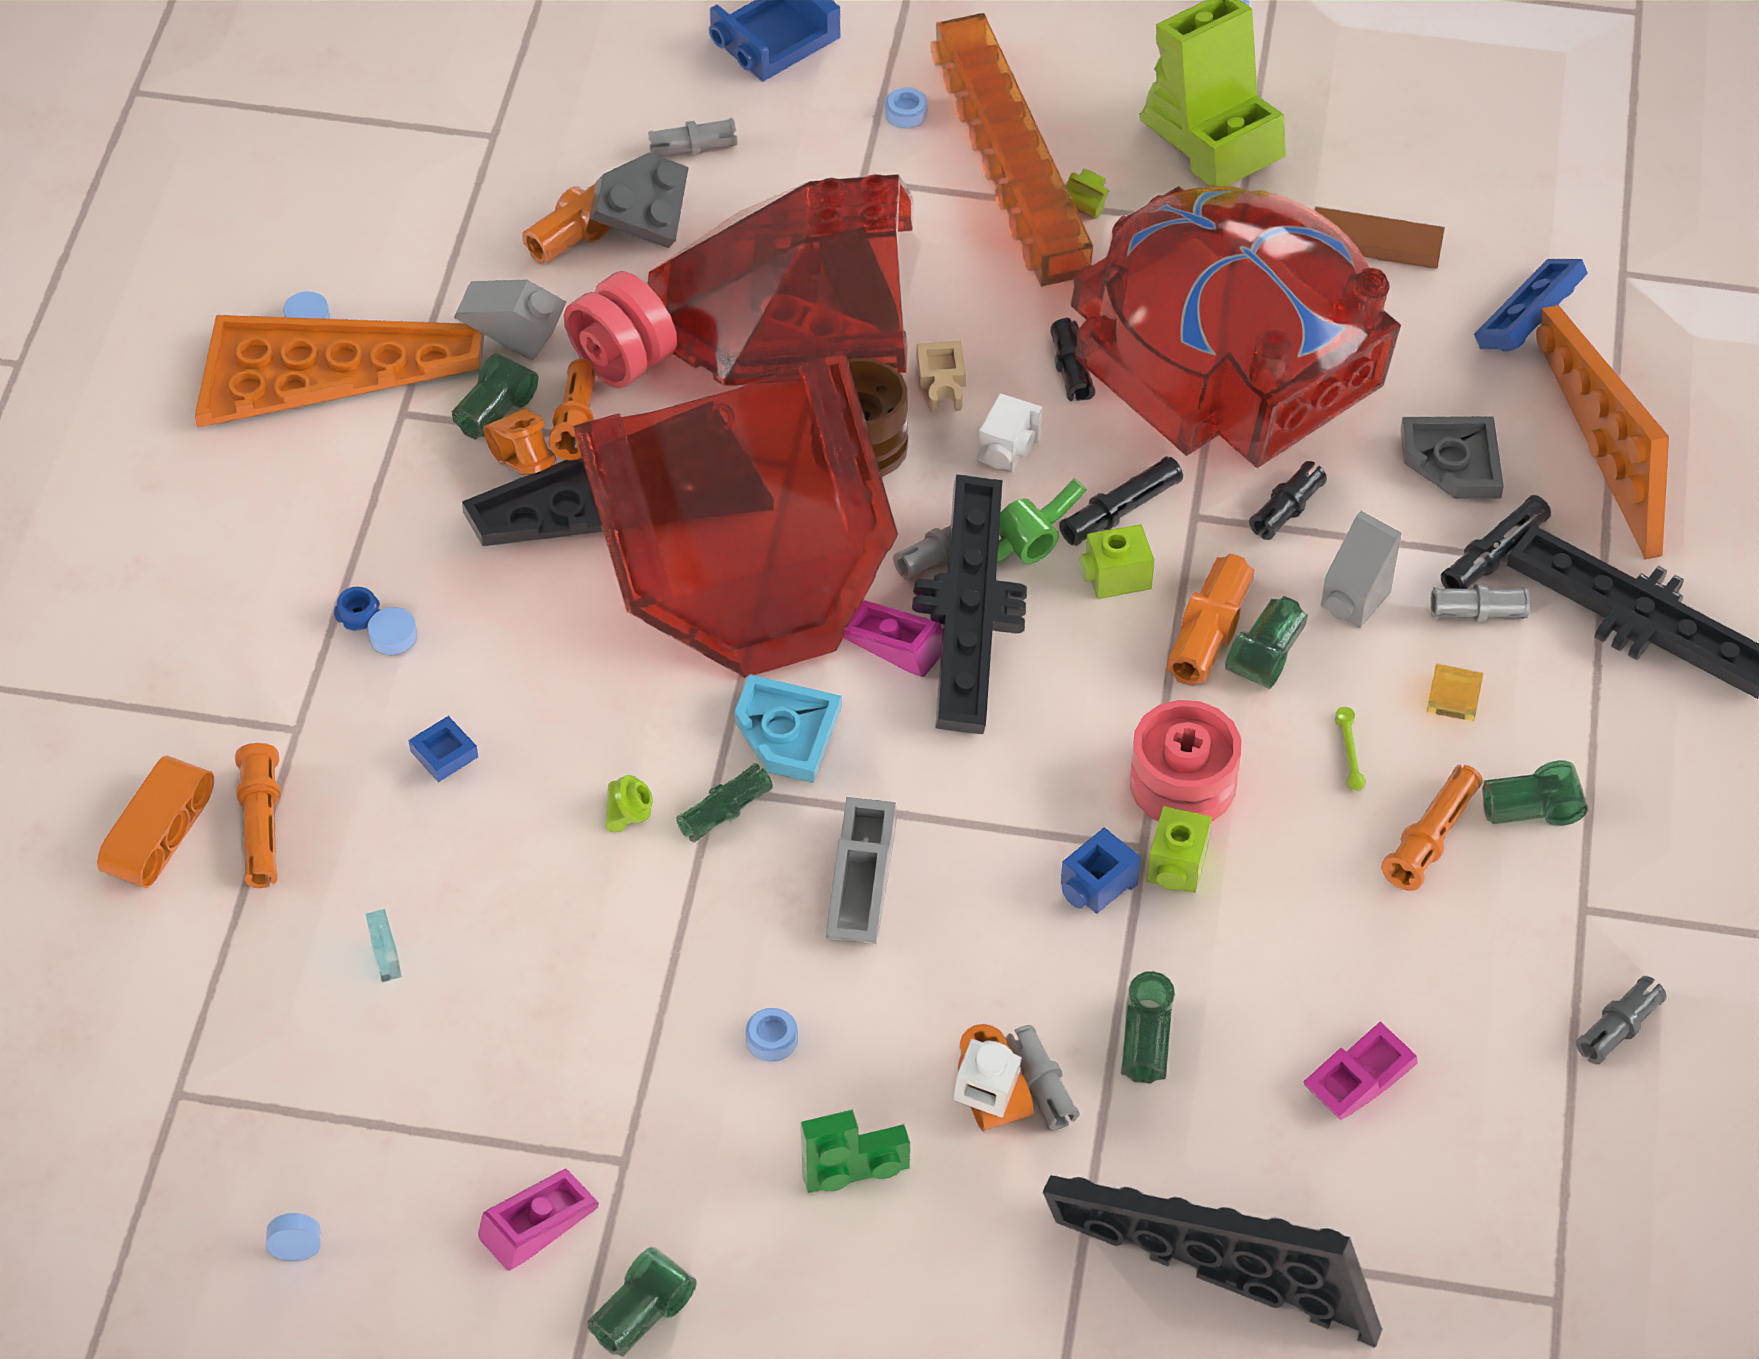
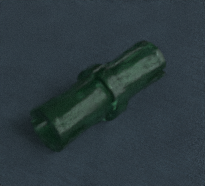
[676,763,773,843]

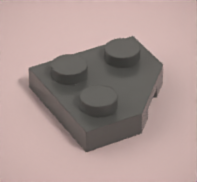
[589,152,689,248]
[1400,416,1504,499]

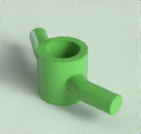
[997,478,1087,564]

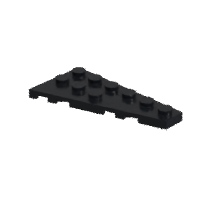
[462,401,775,546]
[1042,1175,1383,1348]

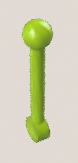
[1335,707,1366,791]

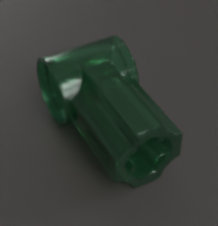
[451,353,539,440]
[1225,596,1308,689]
[1482,760,1588,826]
[1121,971,1175,1084]
[587,1247,697,1357]

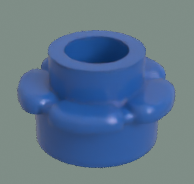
[334,586,380,631]

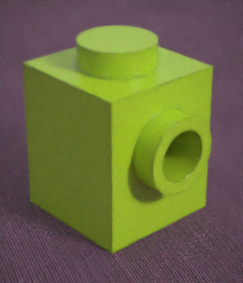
[1079,524,1155,599]
[1147,806,1212,893]

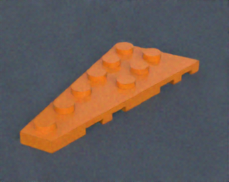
[1536,305,1669,560]
[195,315,485,428]

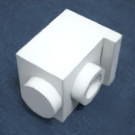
[978,393,1043,472]
[953,1039,1022,1118]

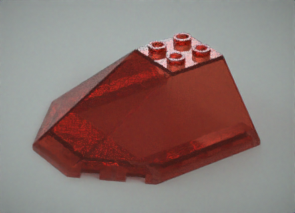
[647,174,914,386]
[572,352,898,678]

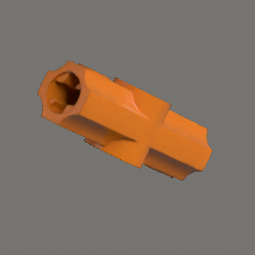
[522,183,610,264]
[1166,553,1255,686]

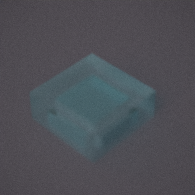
[365,909,402,982]

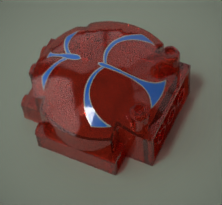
[1071,186,1401,468]

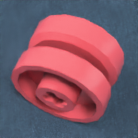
[563,271,677,389]
[1130,700,1242,822]

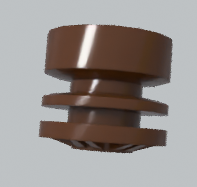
[810,358,909,481]

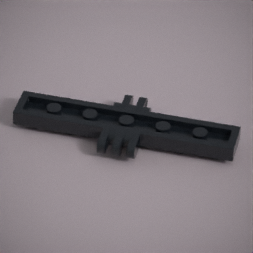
[912,474,1027,735]
[1507,525,1759,699]

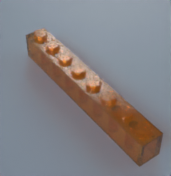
[930,13,1093,287]

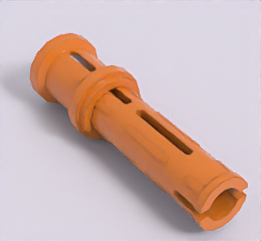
[548,359,597,460]
[235,743,281,888]
[1381,764,1483,891]

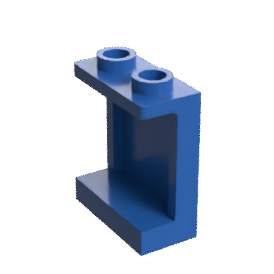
[709,0,841,82]

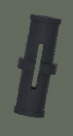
[1050,318,1096,401]
[1249,461,1327,540]

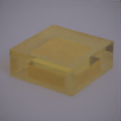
[1426,664,1484,722]

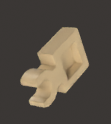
[916,341,966,413]

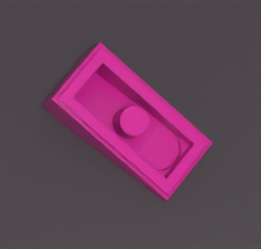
[838,600,943,677]
[478,1168,599,1271]

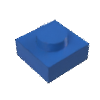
[408,715,478,783]

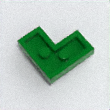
[801,1109,910,1193]

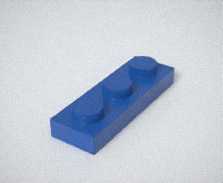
[1474,259,1588,351]

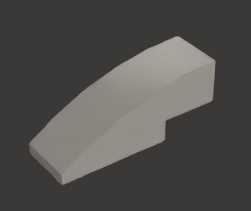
[826,797,897,944]

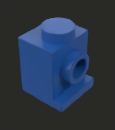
[1061,827,1141,914]

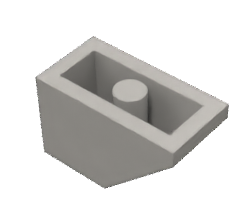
[454,280,567,361]
[1321,511,1402,628]

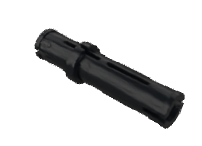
[1059,456,1183,546]
[1440,495,1551,589]

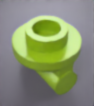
[1058,168,1110,218]
[606,775,653,832]

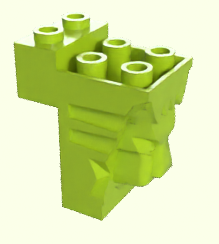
[1139,0,1286,191]

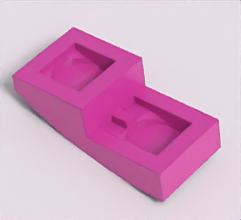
[1303,1021,1418,1120]

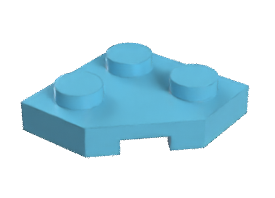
[734,674,842,783]

